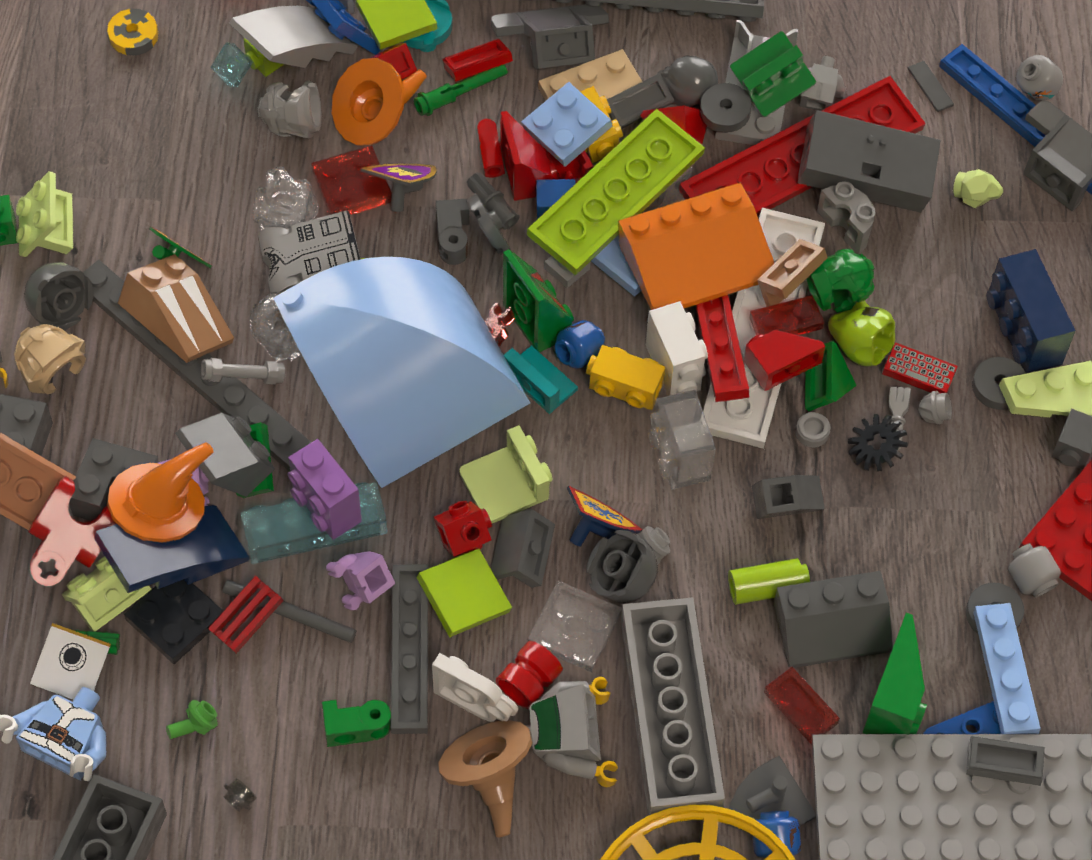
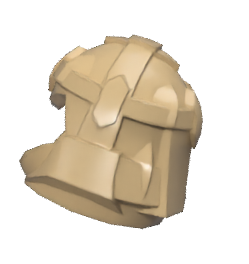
[14,324,86,394]

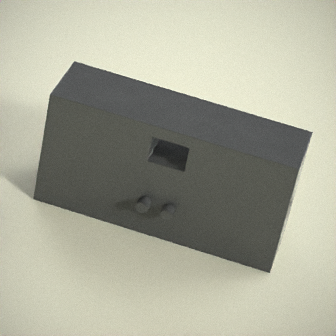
[797,110,941,213]

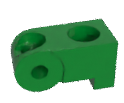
[322,700,391,747]

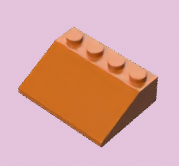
[618,183,774,310]

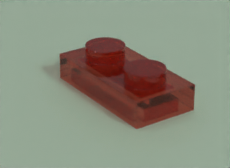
[749,295,824,335]
[764,667,840,745]

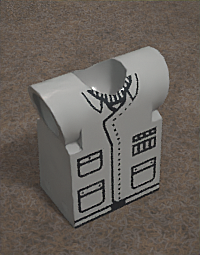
[258,210,361,310]

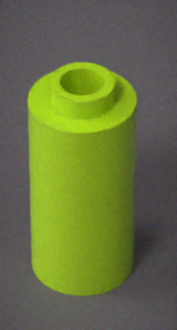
[728,558,810,605]

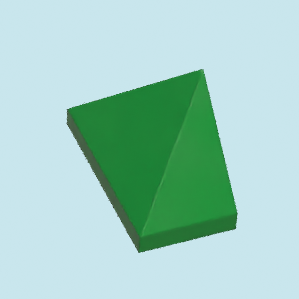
[805,341,857,411]

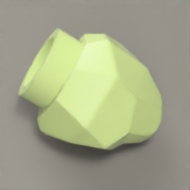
[953,169,1003,208]

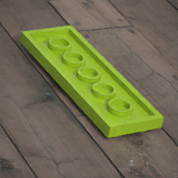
[527,109,705,276]

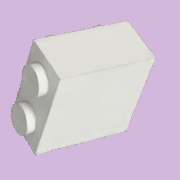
[646,301,708,400]

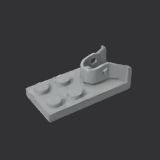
[715,20,798,145]

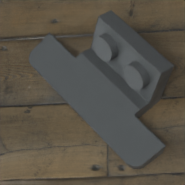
[491,4,609,69]
[1023,101,1092,211]

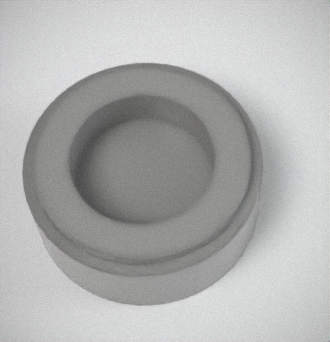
[796,412,831,448]

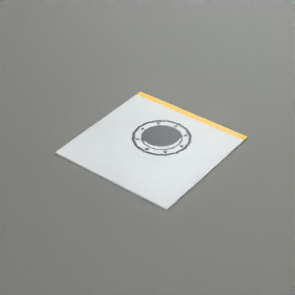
[30,623,111,700]

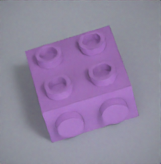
[288,439,362,540]

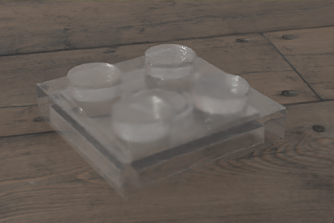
[528,580,622,672]

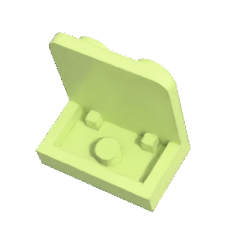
[460,425,553,524]

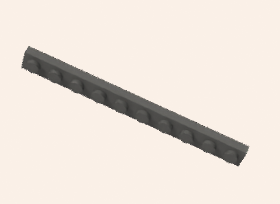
[83,260,311,472]

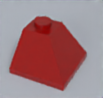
[500,111,557,201]

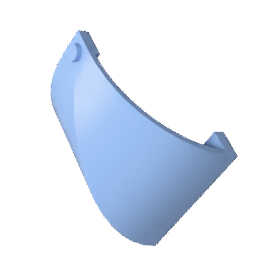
[274,257,530,488]

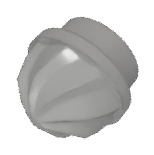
[918,391,952,425]

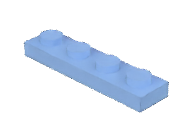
[974,603,1040,734]

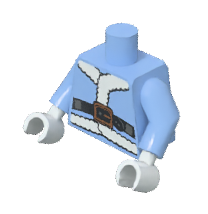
[0,687,106,781]

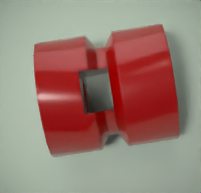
[496,641,563,709]

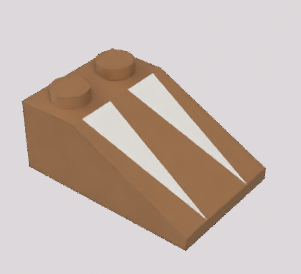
[118,254,234,363]

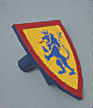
[567,486,643,547]

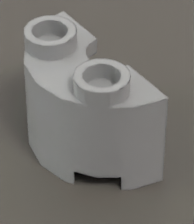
[817,181,876,254]

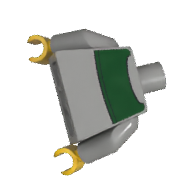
[525,677,618,787]

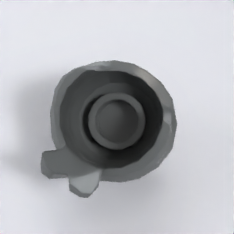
[657,55,718,107]

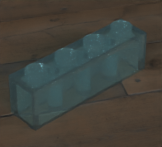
[240,482,387,564]

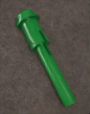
[414,64,508,116]

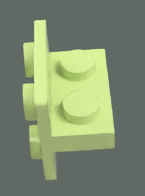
[16,171,73,257]
[62,556,152,632]

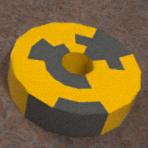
[107,9,158,56]

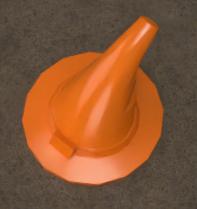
[331,58,427,146]
[107,442,214,543]

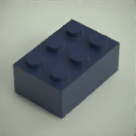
[986,249,1076,374]

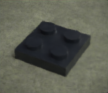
[124,579,223,664]

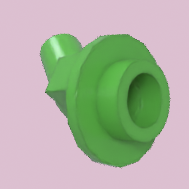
[166,700,218,739]

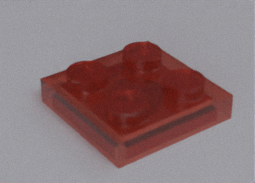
[311,145,392,215]

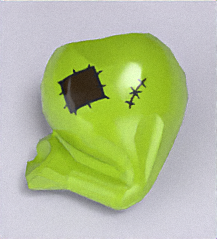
[828,301,895,367]

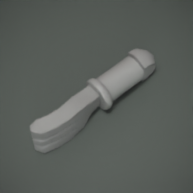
[889,387,911,451]

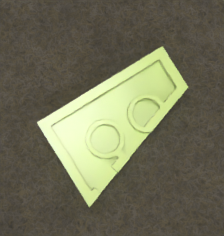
[999,361,1092,418]

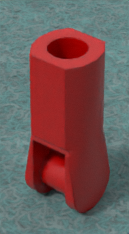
[477,119,505,178]

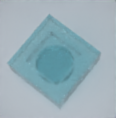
[210,42,253,87]

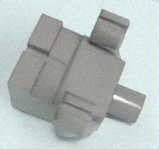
[800,56,846,111]

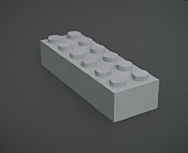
[621,597,725,815]

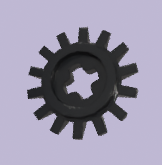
[848,414,908,472]

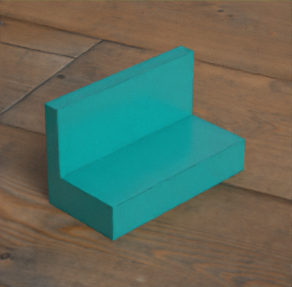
[504,345,578,414]

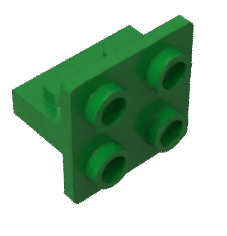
[730,31,816,117]

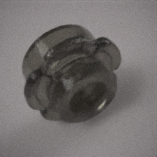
[223,778,257,812]

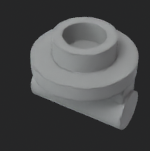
[636,526,670,564]

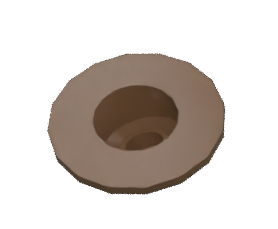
[439,720,532,837]

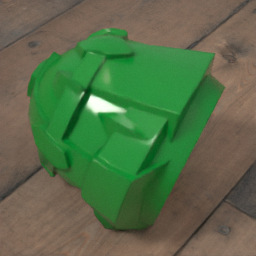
[806,249,875,313]

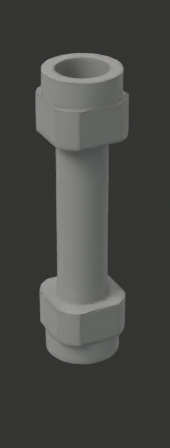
[201,358,285,385]

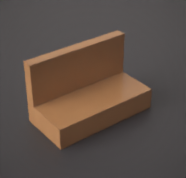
[758,239,828,311]

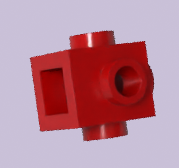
[433,501,492,557]

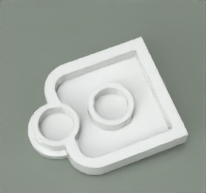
[432,653,518,722]

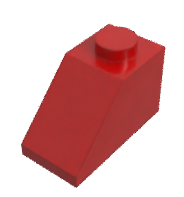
[744,330,825,391]

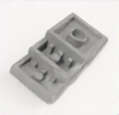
[229,6,359,68]

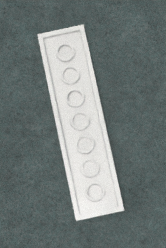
[698,208,825,449]

